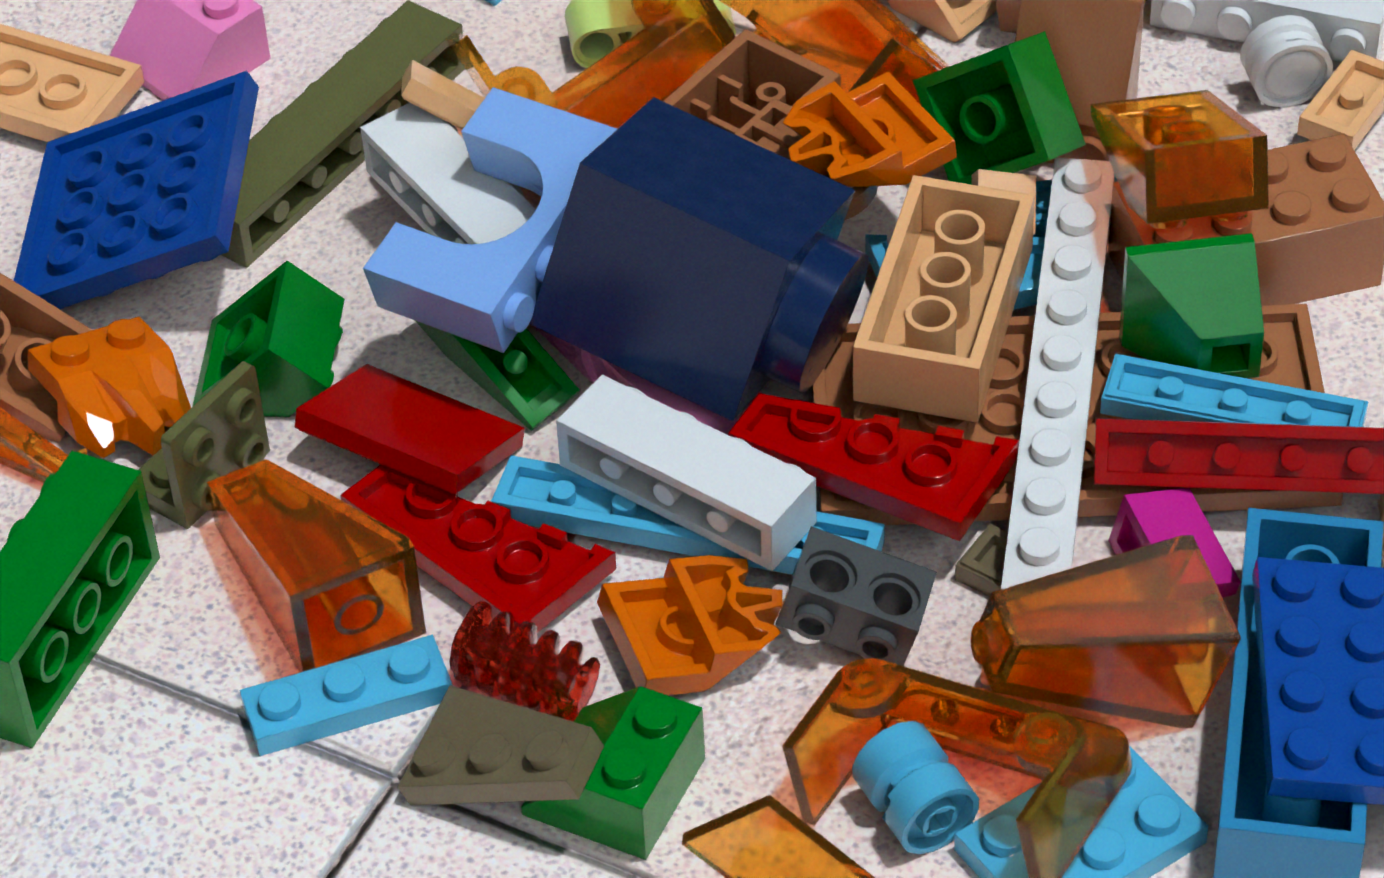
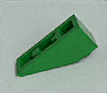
[416,321,580,431]

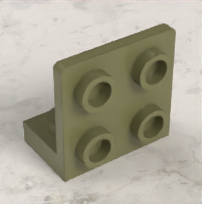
[138,361,270,529]

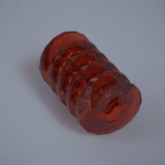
[449,601,600,722]

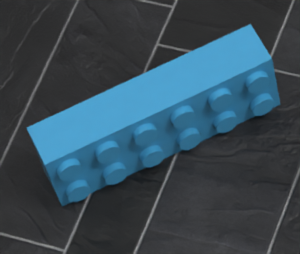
[1213,508,1384,878]

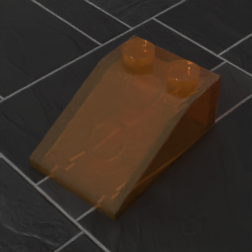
[1090,90,1269,229]

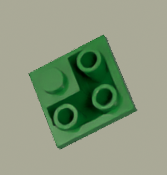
[1119,233,1264,378]

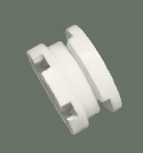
[1240,15,1333,108]

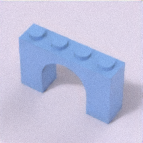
[363,87,617,353]

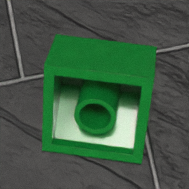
[192,261,345,417]
[521,686,705,860]

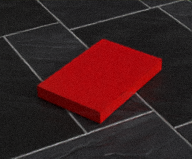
[294,364,525,495]

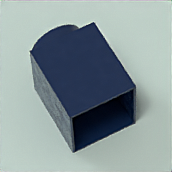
[529,97,869,421]

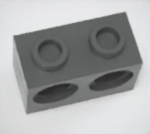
[776,526,937,670]

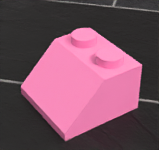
[110,0,271,100]

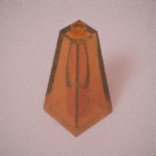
[207,459,426,673]
[971,535,1241,728]

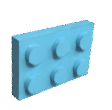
[954,736,1209,878]

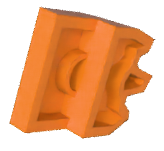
[782,72,957,187]
[28,316,191,458]
[597,555,783,695]

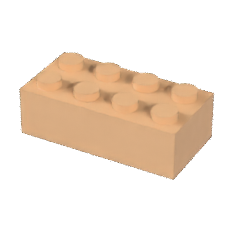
[853,175,1035,423]

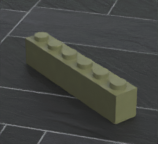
[221,0,467,268]

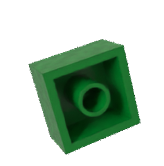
[912,31,1086,184]

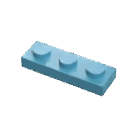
[240,635,452,756]

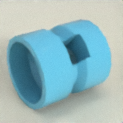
[852,721,979,855]

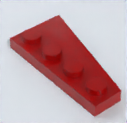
[728,393,1019,541]
[340,465,616,643]

